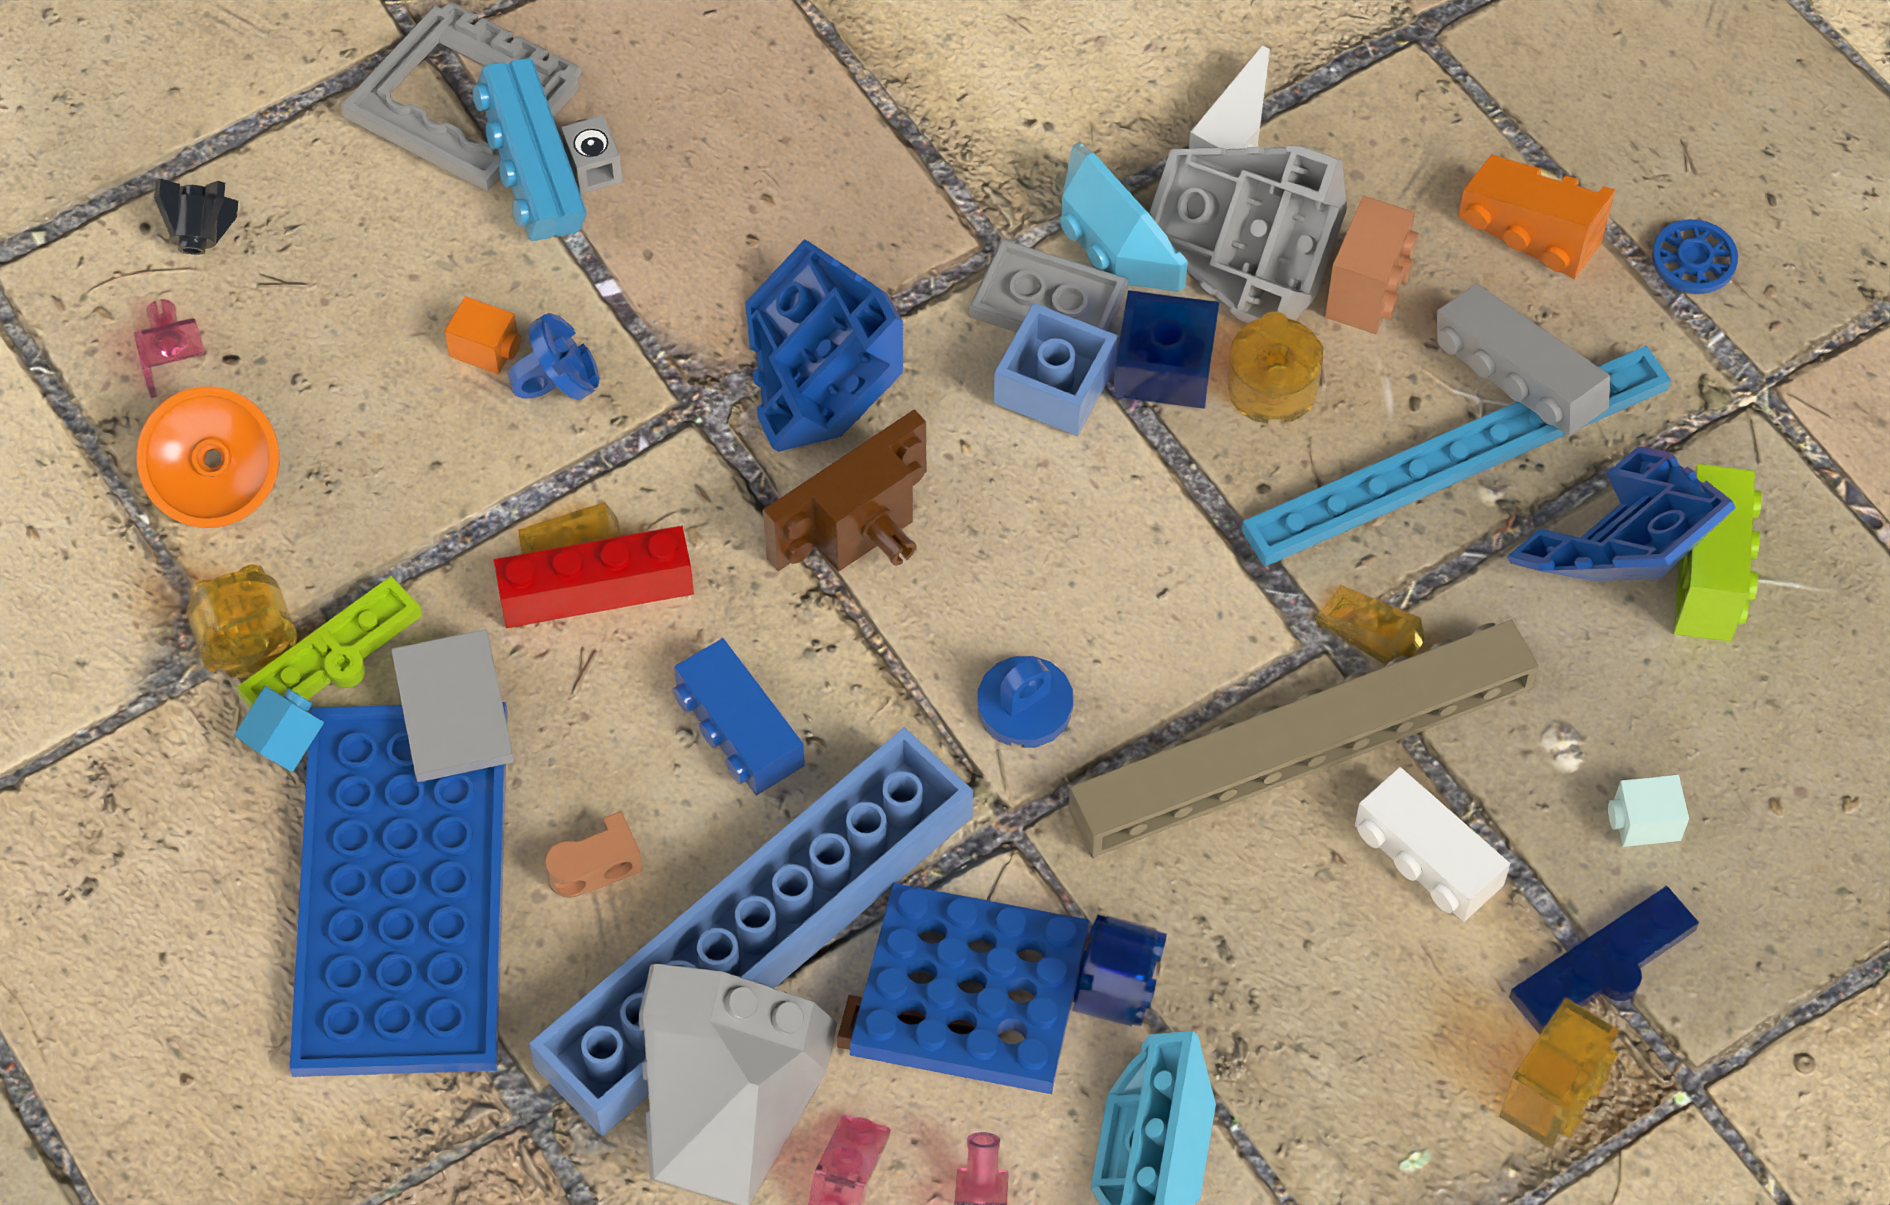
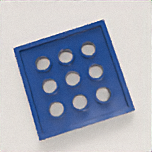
[850,883,1089,1094]

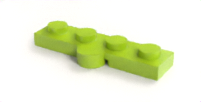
[237,576,423,708]

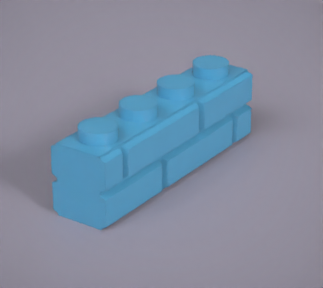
[473,58,587,241]

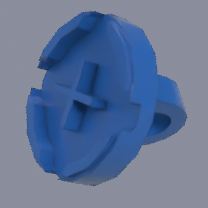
[508,313,600,401]
[978,656,1073,748]

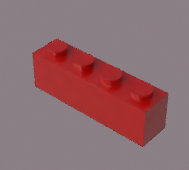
[493,525,694,629]

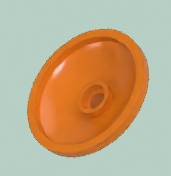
[137,387,280,528]

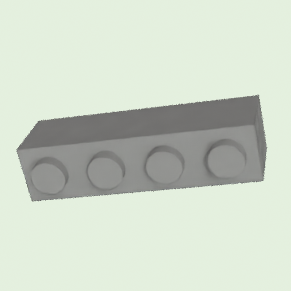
[1437,283,1610,436]

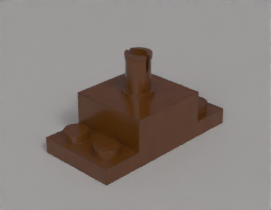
[763,409,927,572]

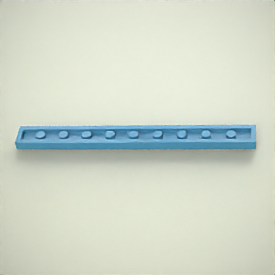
[1242,345,1671,567]

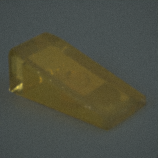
[518,502,621,554]
[1315,585,1425,665]

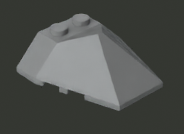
[1149,146,1347,335]
[639,964,837,1205]

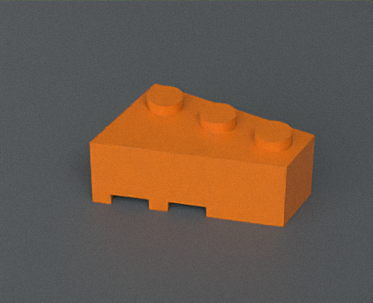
[1458,154,1615,280]

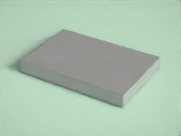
[969,239,1128,332]
[391,629,515,783]

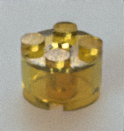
[1227,311,1324,423]
[187,564,297,678]

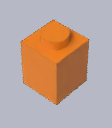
[444,296,521,374]

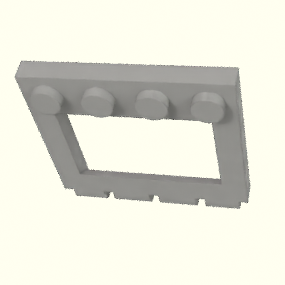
[341,2,582,192]

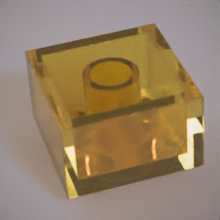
[1499,997,1620,1149]

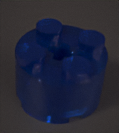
[1072,912,1167,1027]

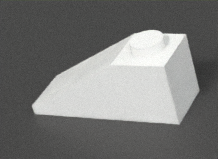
[1189,45,1270,149]

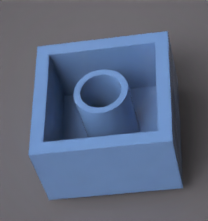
[994,303,1118,436]

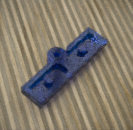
[1509,885,1699,1036]

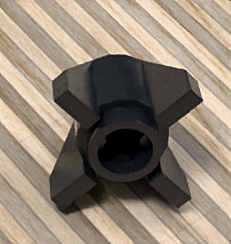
[154,178,238,255]

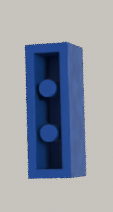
[672,638,805,796]

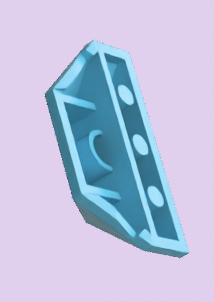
[1060,142,1188,292]
[1091,1031,1216,1205]

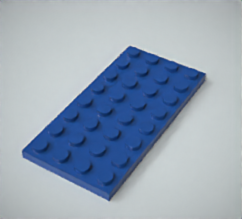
[289,702,508,1077]

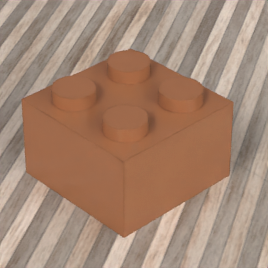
[1325,195,1419,335]

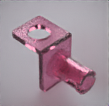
[134,299,205,399]
[954,1132,1009,1205]

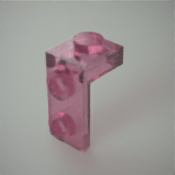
[808,1115,891,1205]

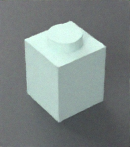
[1608,775,1689,847]

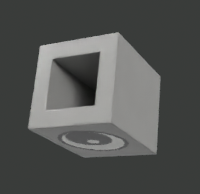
[561,115,623,194]

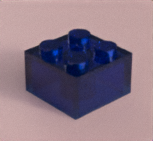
[1113,290,1220,409]

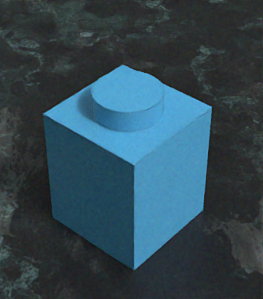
[233,686,324,772]

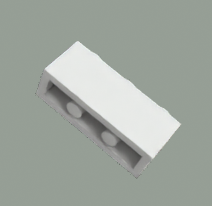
[1355,767,1511,922]

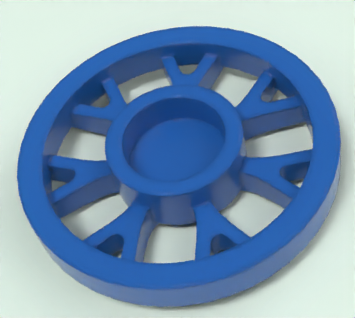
[1652,219,1738,294]

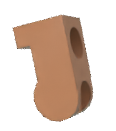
[545,811,643,898]

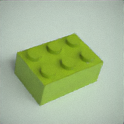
[1674,464,1762,642]

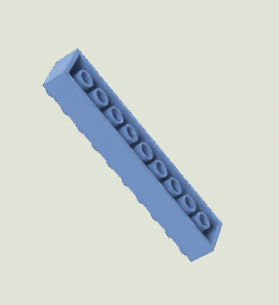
[529,727,973,1137]

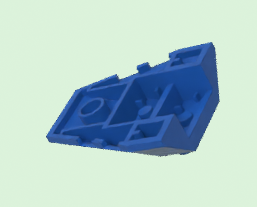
[745,239,903,452]
[1507,446,1735,581]

